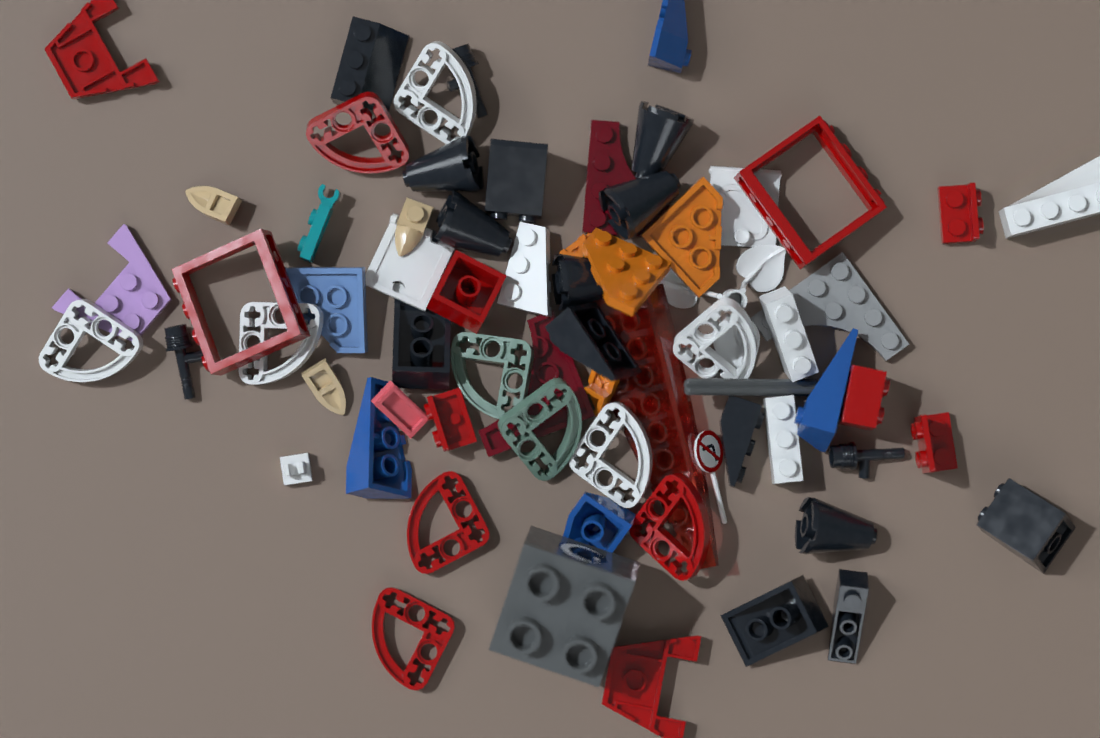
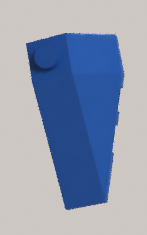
[648,0,692,73]
[794,328,858,453]
[346,377,412,499]
[563,492,635,553]

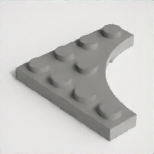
[750,252,909,361]

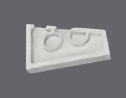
[497,222,552,317]

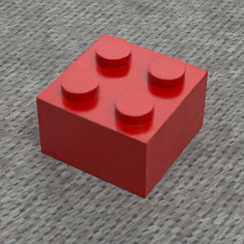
[426,250,507,334]
[837,365,890,431]

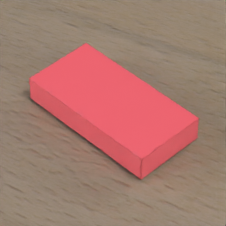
[371,380,428,439]

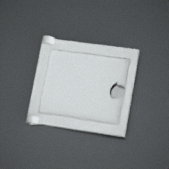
[709,166,782,247]
[365,213,455,311]

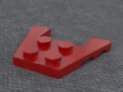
[44,0,160,100]
[601,635,701,738]

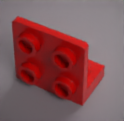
[910,412,958,474]

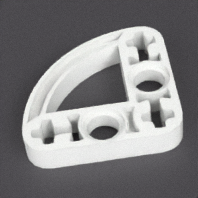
[394,41,476,144]
[673,298,757,379]
[39,299,143,382]
[239,302,324,385]
[569,402,653,508]

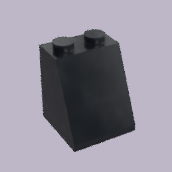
[485,139,548,223]
[977,478,1076,574]

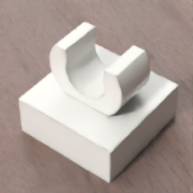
[280,453,313,485]

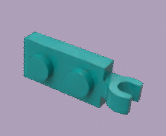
[297,184,340,263]

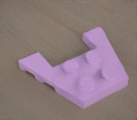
[52,224,172,341]

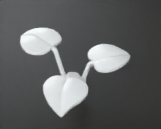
[656,244,786,368]

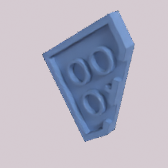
[285,267,368,353]

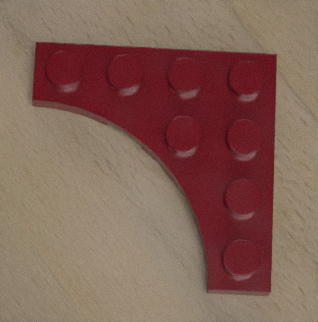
[582,120,670,238]
[479,310,595,457]

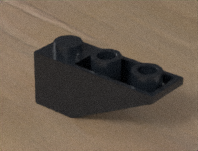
[719,395,765,487]
[828,569,869,664]

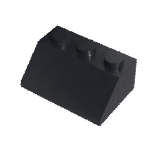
[330,16,410,115]

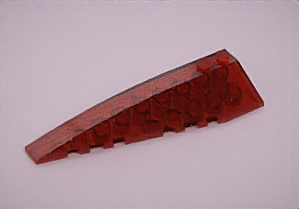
[591,284,719,569]

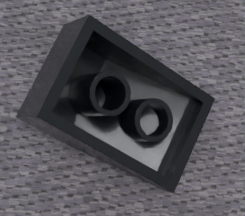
[392,299,451,390]
[545,302,642,382]
[721,575,829,667]

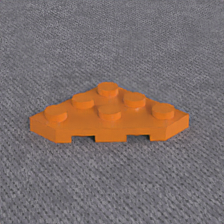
[640,177,723,298]
[582,228,672,317]

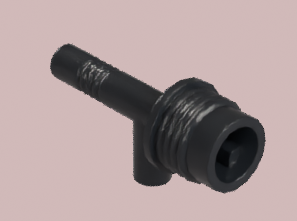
[447,43,488,118]
[164,324,203,400]
[829,442,905,479]

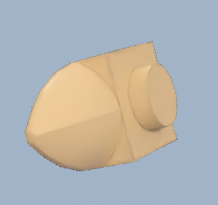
[185,186,242,226]
[395,198,433,257]
[301,358,346,415]

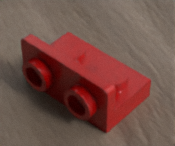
[938,182,984,244]

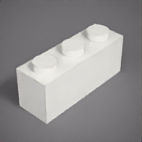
[759,286,819,382]
[763,395,803,484]

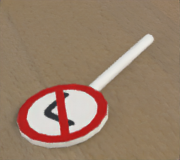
[694,430,727,524]

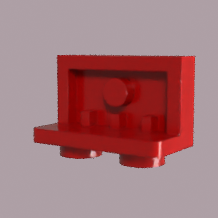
[424,388,477,452]

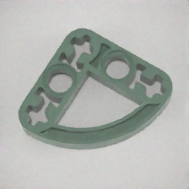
[451,332,534,423]
[498,378,582,481]

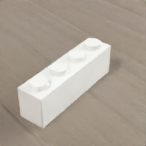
[999,156,1100,239]

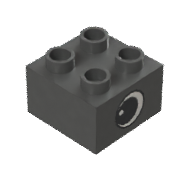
[489,525,640,687]

